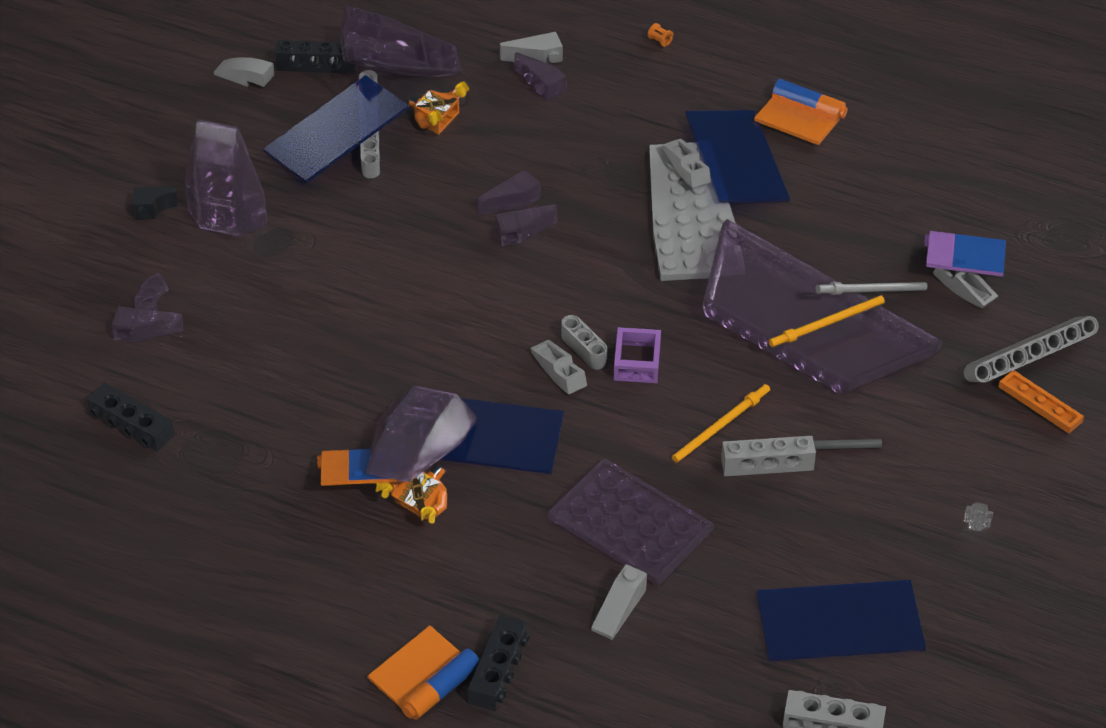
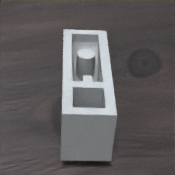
[500,32,563,65]
[591,564,647,640]

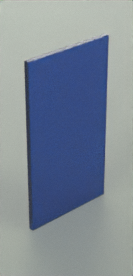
[263,75,410,183]
[685,110,790,203]
[405,393,564,474]
[757,580,926,661]

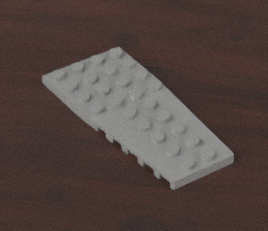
[649,142,745,281]

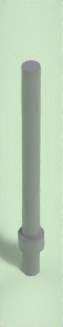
[816,282,927,295]

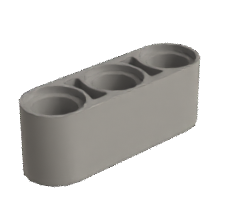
[561,315,607,370]

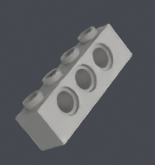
[721,436,816,476]
[783,690,886,728]

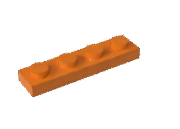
[999,370,1084,434]

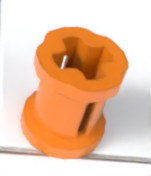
[648,23,674,47]

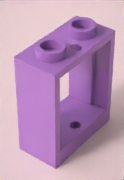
[614,327,661,383]

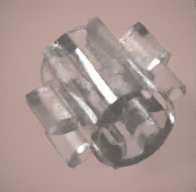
[963,502,993,531]

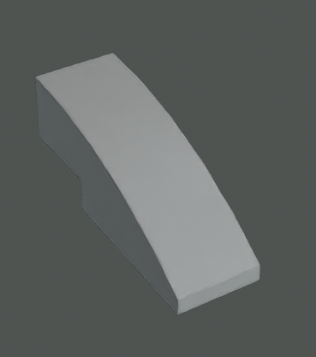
[214,57,274,87]
[663,139,711,188]
[933,268,998,308]
[530,340,587,394]

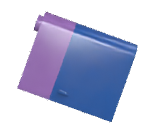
[924,231,1006,276]

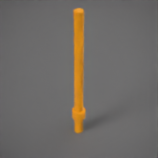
[769,295,885,347]
[672,384,770,463]

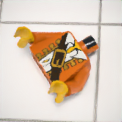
[409,81,469,135]
[376,464,447,524]

